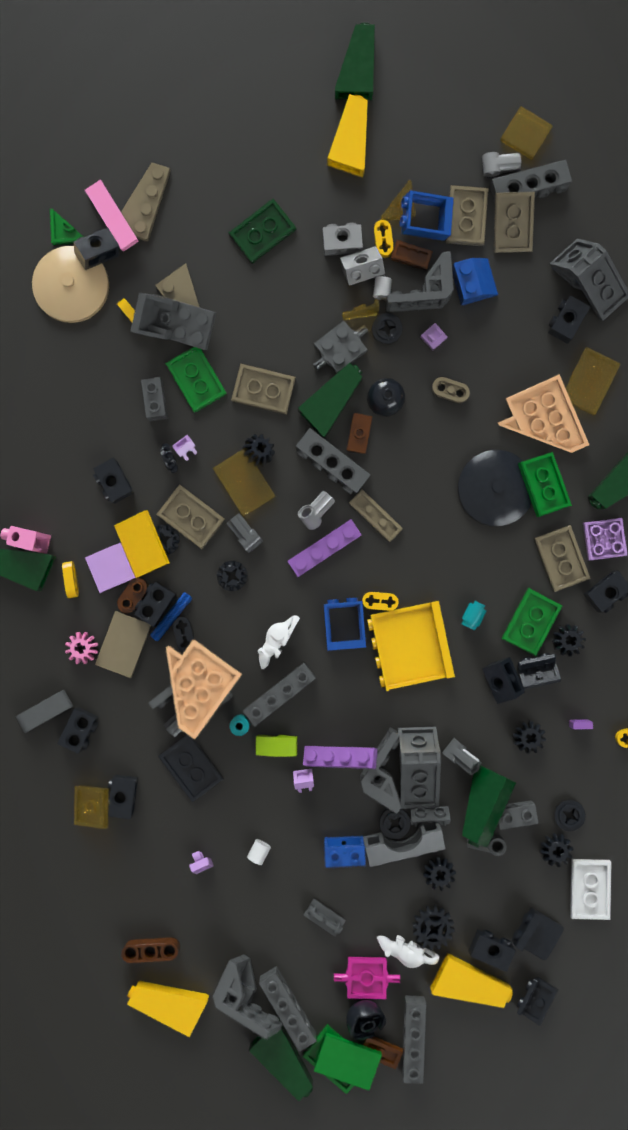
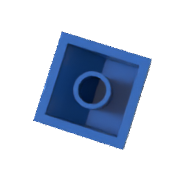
[452,258,498,306]

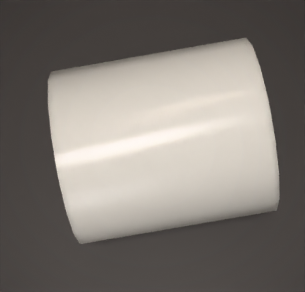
[373,276,392,300]
[247,839,271,865]

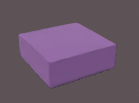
[569,719,593,729]

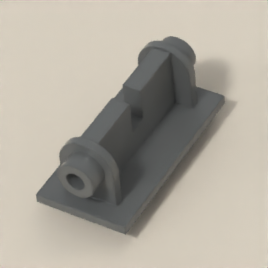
[410,806,451,827]
[303,899,346,936]

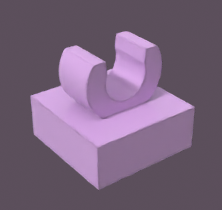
[420,323,447,351]
[172,435,197,460]
[293,769,314,793]
[189,851,214,874]

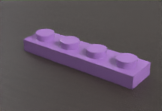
[288,520,361,577]
[303,746,378,769]

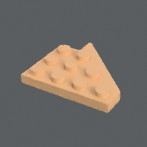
[498,374,589,453]
[166,639,242,739]

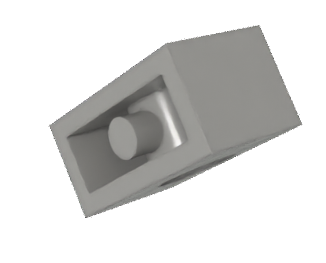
[323,223,363,256]
[340,246,385,286]

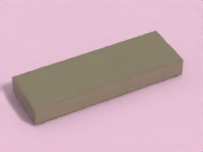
[349,489,403,543]

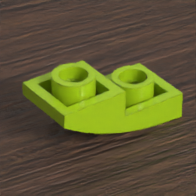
[256,734,297,757]

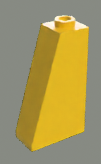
[327,94,368,177]
[430,953,513,1008]
[127,981,209,1037]

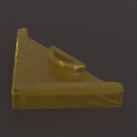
[380,180,416,220]
[342,299,379,320]

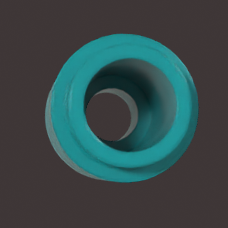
[461,601,487,630]
[230,715,250,736]

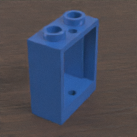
[399,190,454,241]
[324,598,366,651]
[324,836,365,867]

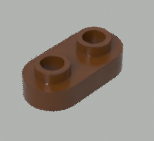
[117,578,148,613]

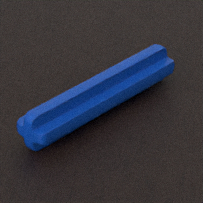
[150,592,192,641]

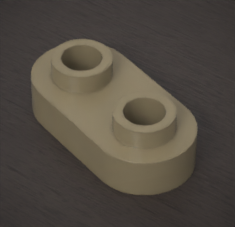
[432,377,470,403]

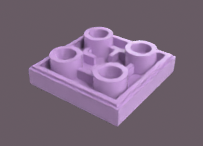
[583,518,627,561]
[85,543,136,593]

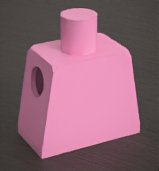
[0,526,51,554]

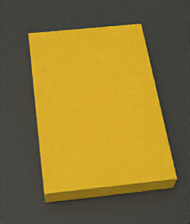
[114,510,170,578]

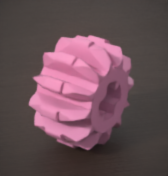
[65,632,98,664]

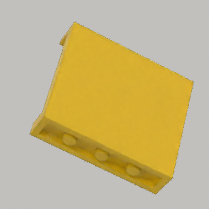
[367,601,455,691]

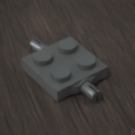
[313,321,369,373]

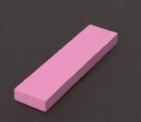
[85,180,139,252]

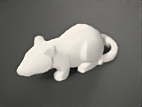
[258,615,300,669]
[377,935,439,968]

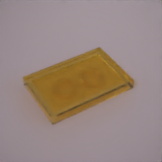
[566,347,620,415]
[213,450,276,517]

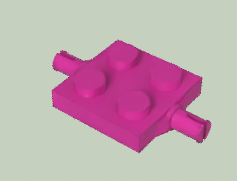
[334,957,400,999]

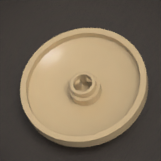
[32,246,109,323]

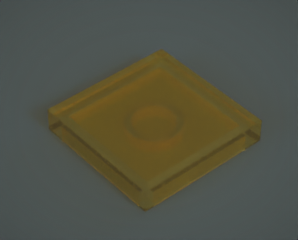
[500,106,553,160]
[74,785,108,829]

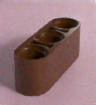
[121,937,180,963]

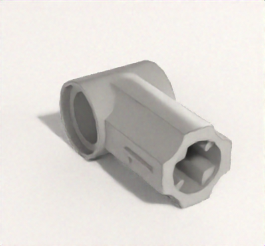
[482,152,521,177]
[298,491,335,530]

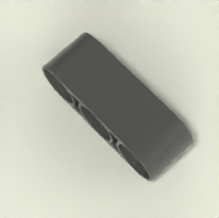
[15,690,73,734]

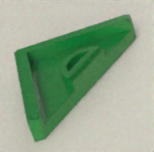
[50,208,83,245]

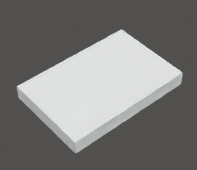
[570,859,611,920]

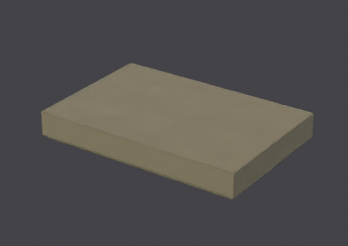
[446,185,488,246]
[494,192,535,253]
[231,363,296,415]
[156,484,225,549]
[534,525,591,592]
[95,611,151,678]

